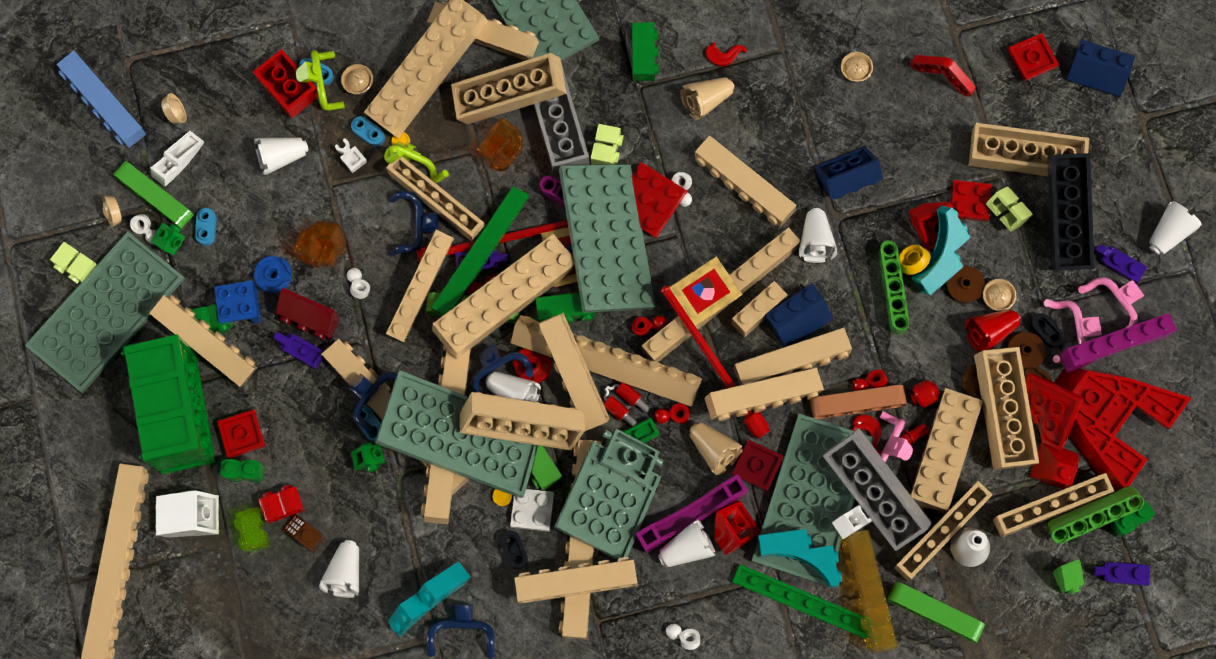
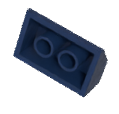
[1066,39,1135,98]
[814,146,883,200]
[764,283,833,347]

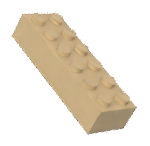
[451,53,567,124]
[968,123,1089,176]
[974,347,1039,470]
[910,388,983,514]
[460,392,585,450]

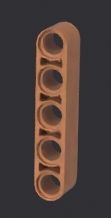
[810,385,907,419]

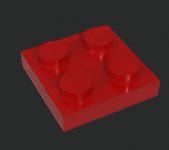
[1008,33,1059,82]
[951,180,992,222]
[217,409,266,459]

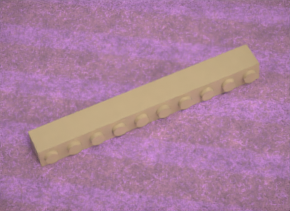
[642,227,801,362]
[511,315,702,407]
[322,339,470,495]
[421,345,471,525]
[559,440,602,640]
[81,464,149,659]

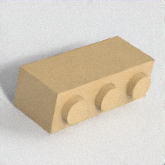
[731,281,788,338]

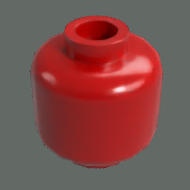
[910,379,941,408]

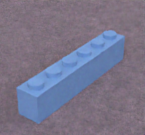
[57,51,146,148]

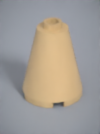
[681,77,734,120]
[689,422,742,475]

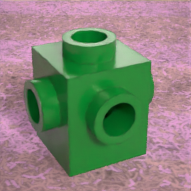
[151,223,186,256]
[351,443,385,472]

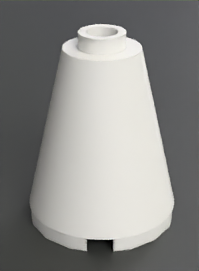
[254,138,308,175]
[1149,201,1202,255]
[799,208,837,263]
[485,371,541,402]
[658,519,715,567]
[950,527,990,567]
[319,540,359,598]

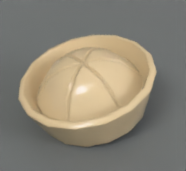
[841,52,873,83]
[341,64,373,95]
[161,93,187,124]
[102,196,122,227]
[983,279,1016,311]

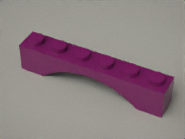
[1059,313,1177,373]
[636,474,748,554]

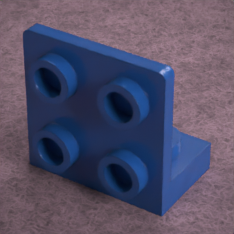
[215,280,262,324]

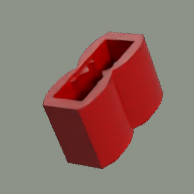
[258,485,305,524]

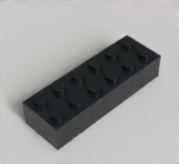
[1047,153,1095,271]

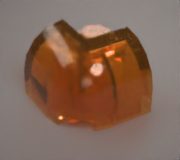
[476,117,524,172]
[292,221,346,269]

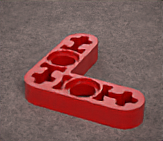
[910,55,976,97]

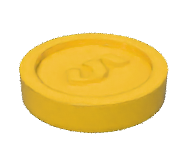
[391,132,410,145]
[493,489,512,506]

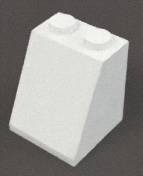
[155,490,219,537]

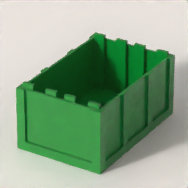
[121,334,216,475]

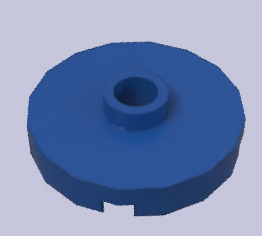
[254,256,292,293]

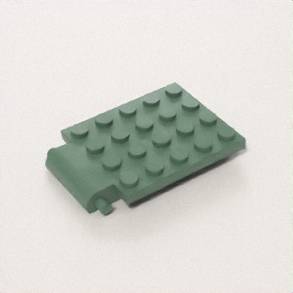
[554,428,664,560]

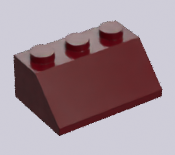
[276,287,340,340]

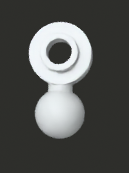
[672,172,692,207]
[130,214,157,245]
[347,268,370,299]
[666,624,700,650]

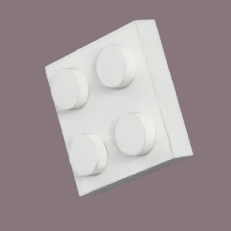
[510,489,554,532]

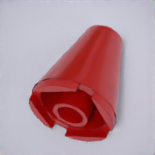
[965,309,1021,352]

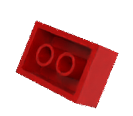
[253,49,319,119]

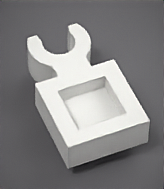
[335,139,367,173]

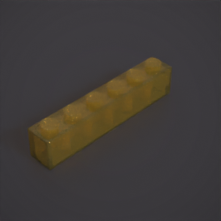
[841,530,898,655]

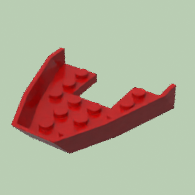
[1053,367,1191,491]

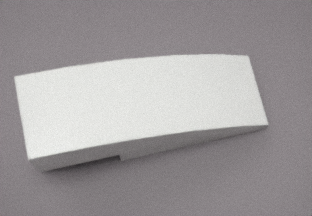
[151,131,204,187]
[832,505,872,539]

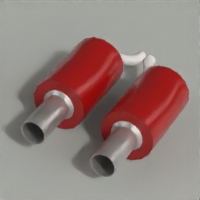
[604,382,650,427]

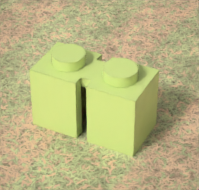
[591,124,624,165]
[986,186,1033,232]
[50,242,97,284]

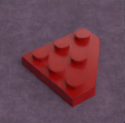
[631,162,688,238]
[1025,373,1084,451]

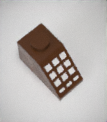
[283,514,326,553]

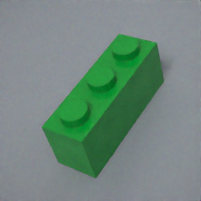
[632,22,659,81]
[536,293,596,324]

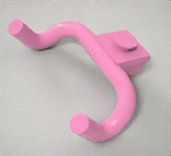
[1078,277,1144,328]
[1044,299,1102,365]
[880,411,913,462]

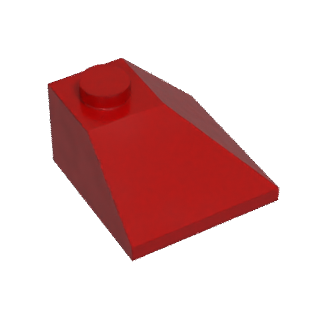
[908,202,953,251]
[1029,441,1079,490]
[714,501,761,556]

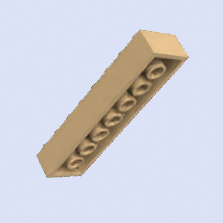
[364,0,488,139]
[432,234,575,359]

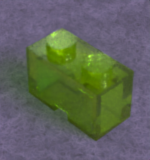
[234,507,270,553]

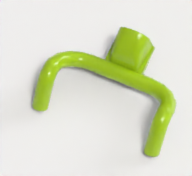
[296,50,345,111]
[384,142,449,183]

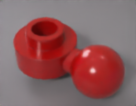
[632,315,667,337]
[852,369,888,391]
[654,403,690,424]

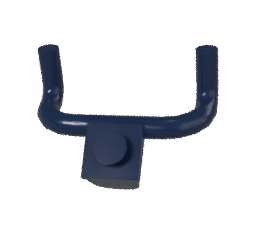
[388,191,439,257]
[471,344,533,393]
[348,372,397,438]
[426,604,495,659]

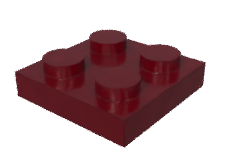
[732,439,784,492]

